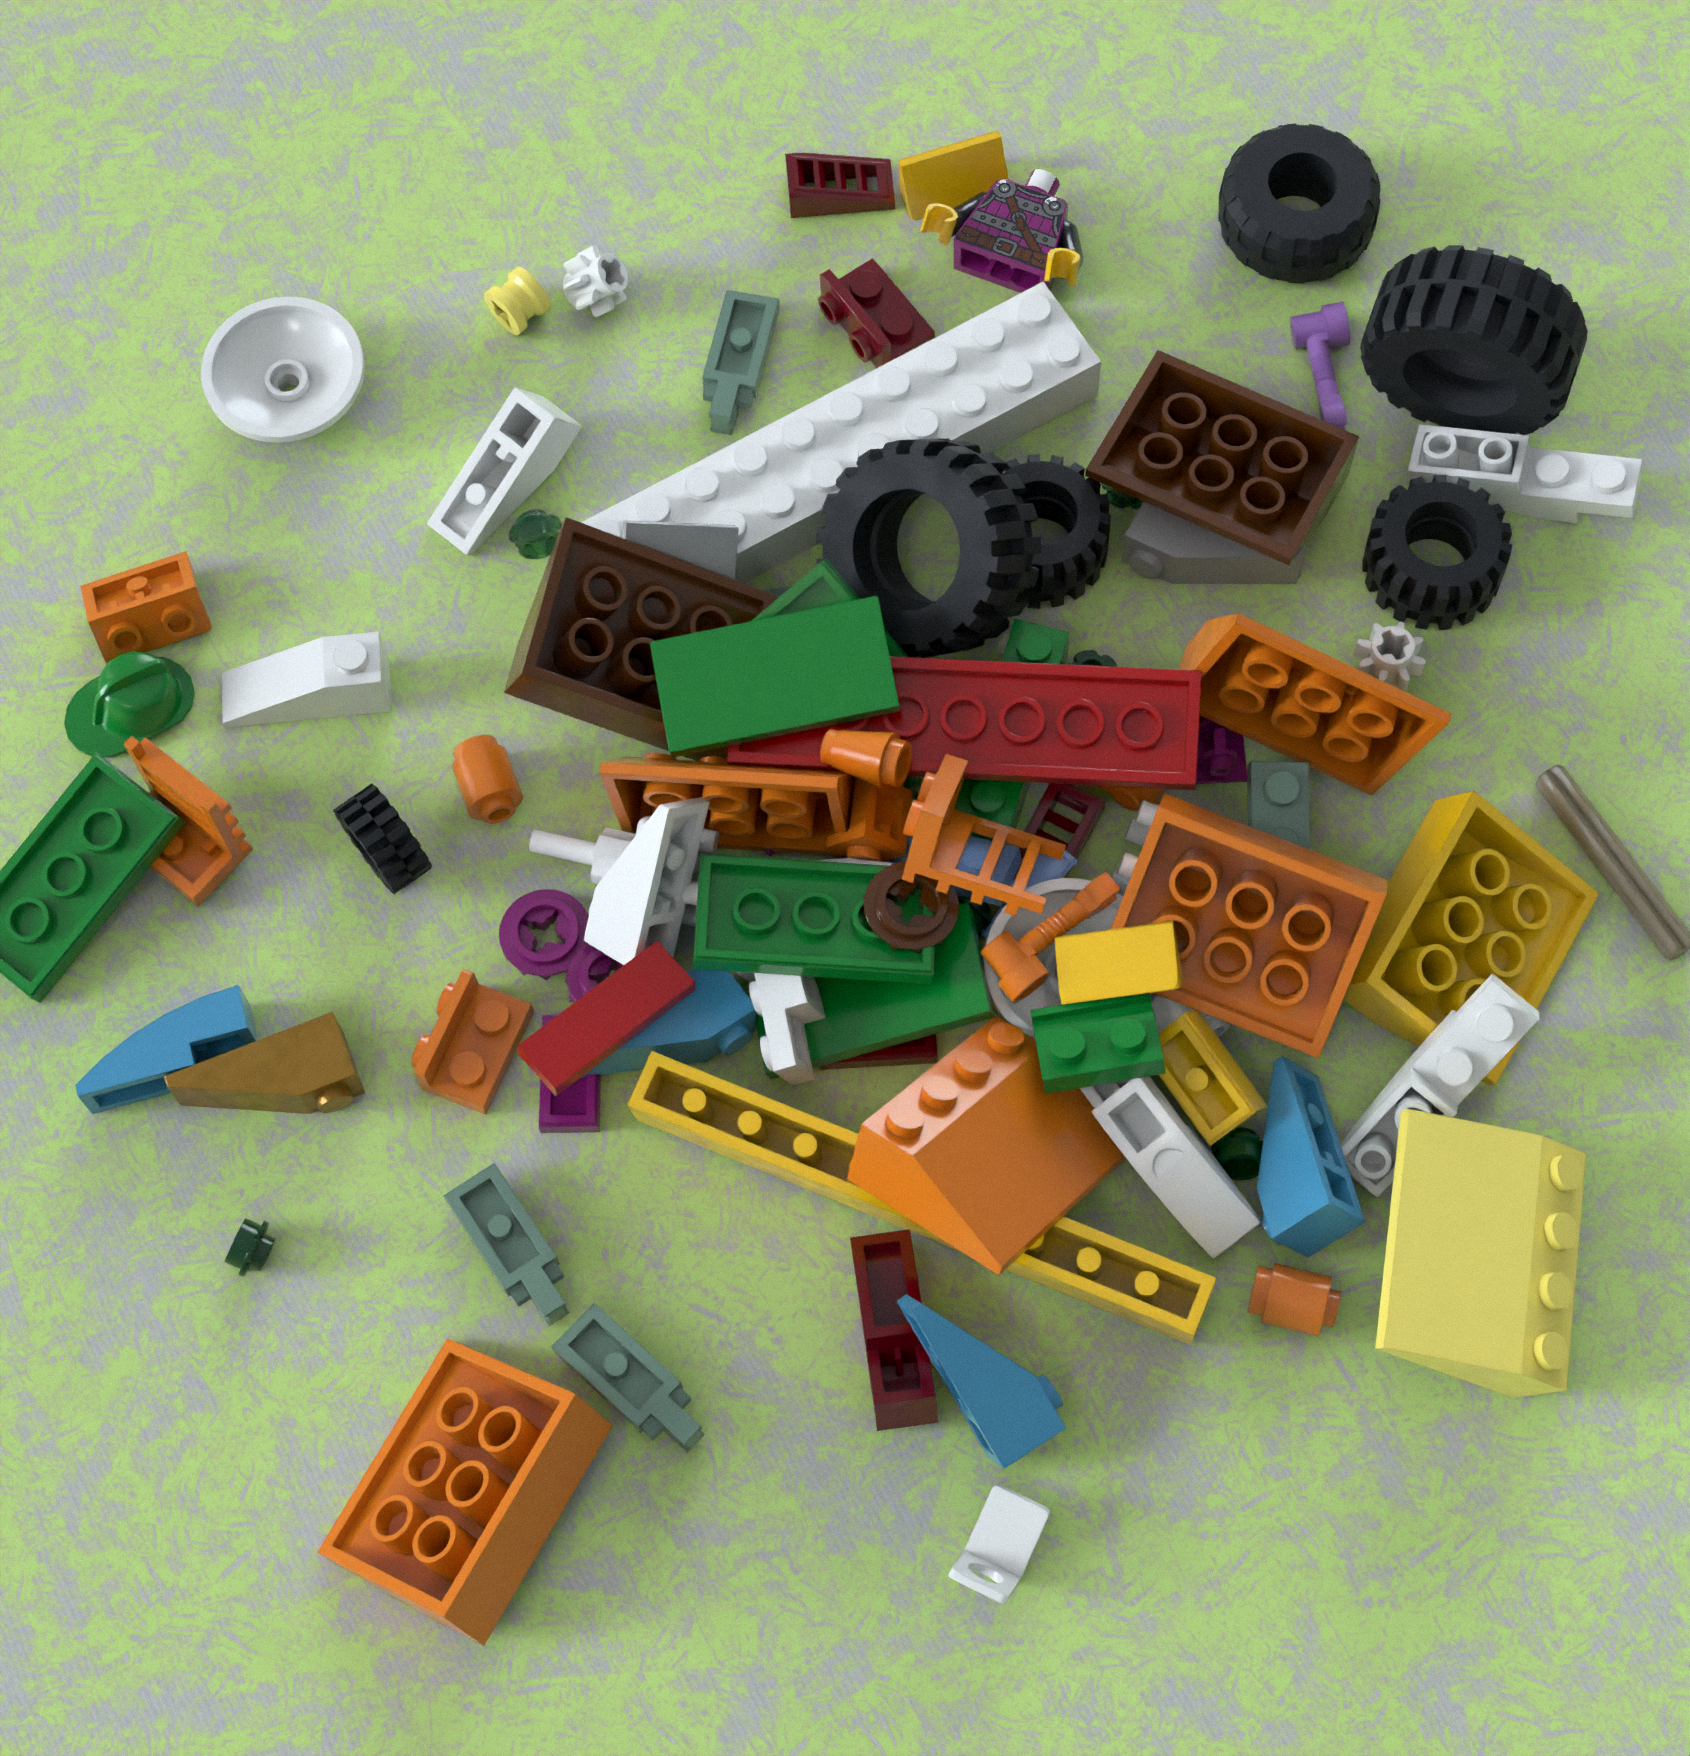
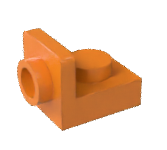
[826,777,912,862]

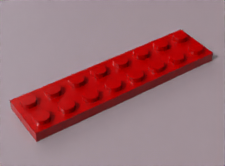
[727,657,1202,790]

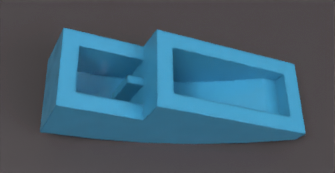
[75,985,258,1114]

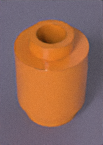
[452,735,523,824]
[1247,1263,1341,1336]

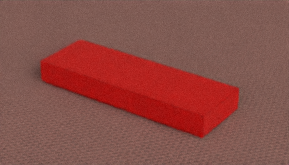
[517,941,695,1096]

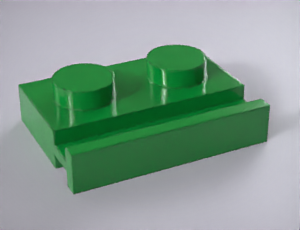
[1030,993,1165,1094]

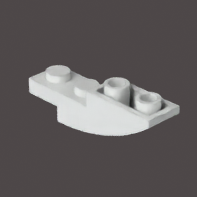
[1408,424,1643,524]
[737,972,826,1086]
[1340,973,1539,1197]
[1080,1076,1262,1259]

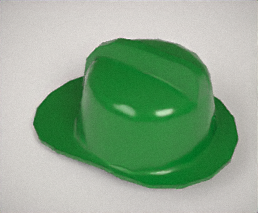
[64,651,195,757]

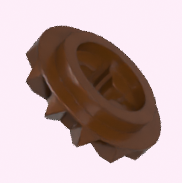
[863,861,959,954]

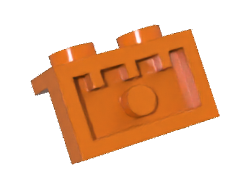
[80,551,212,663]
[412,969,534,1115]

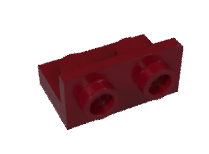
[818,258,935,368]

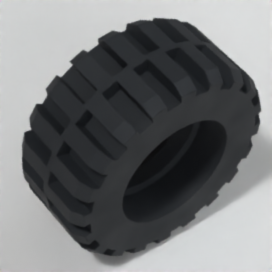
[1360,245,1588,435]
[816,438,1042,658]

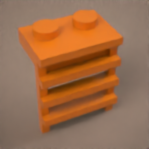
[124,736,253,907]
[902,754,1066,916]

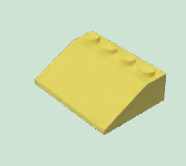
[1375,1109,1586,1398]

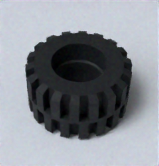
[1002,454,1111,609]
[1362,475,1513,630]

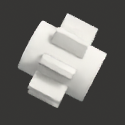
[563,245,628,317]
[1354,622,1426,692]

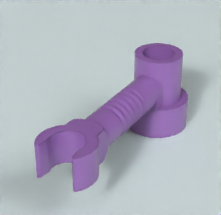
[1290,302,1350,430]

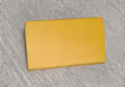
[899,131,1009,220]
[1054,921,1183,1004]
[1158,1010,1267,1146]

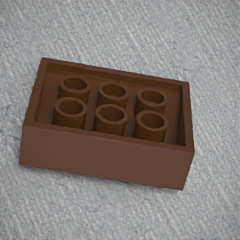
[1085,350,1359,566]
[504,517,777,761]

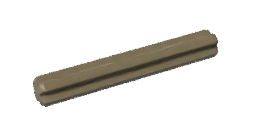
[1536,764,1690,960]

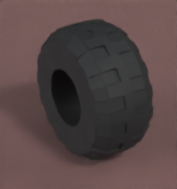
[1218,123,1381,284]

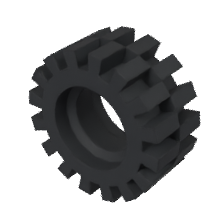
[333,783,432,895]

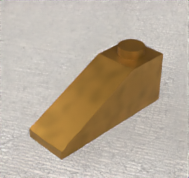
[164,1012,365,1114]

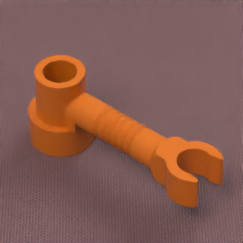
[980,872,1121,1004]

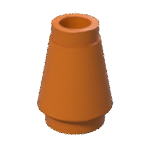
[820,729,912,790]

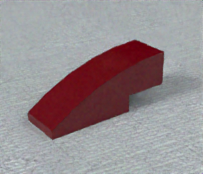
[850,1229,938,1431]

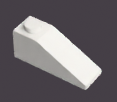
[427,387,583,556]
[222,631,392,728]
[583,797,709,965]

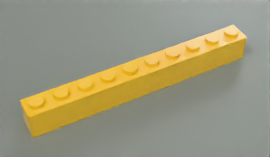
[627,1051,1216,1346]

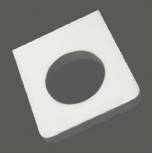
[948,1484,1050,1604]

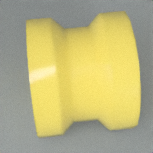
[484,266,551,335]

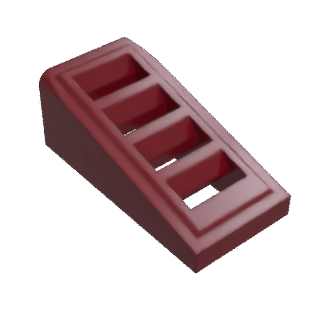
[785,153,895,218]
[1013,783,1106,880]

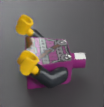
[919,169,1084,293]

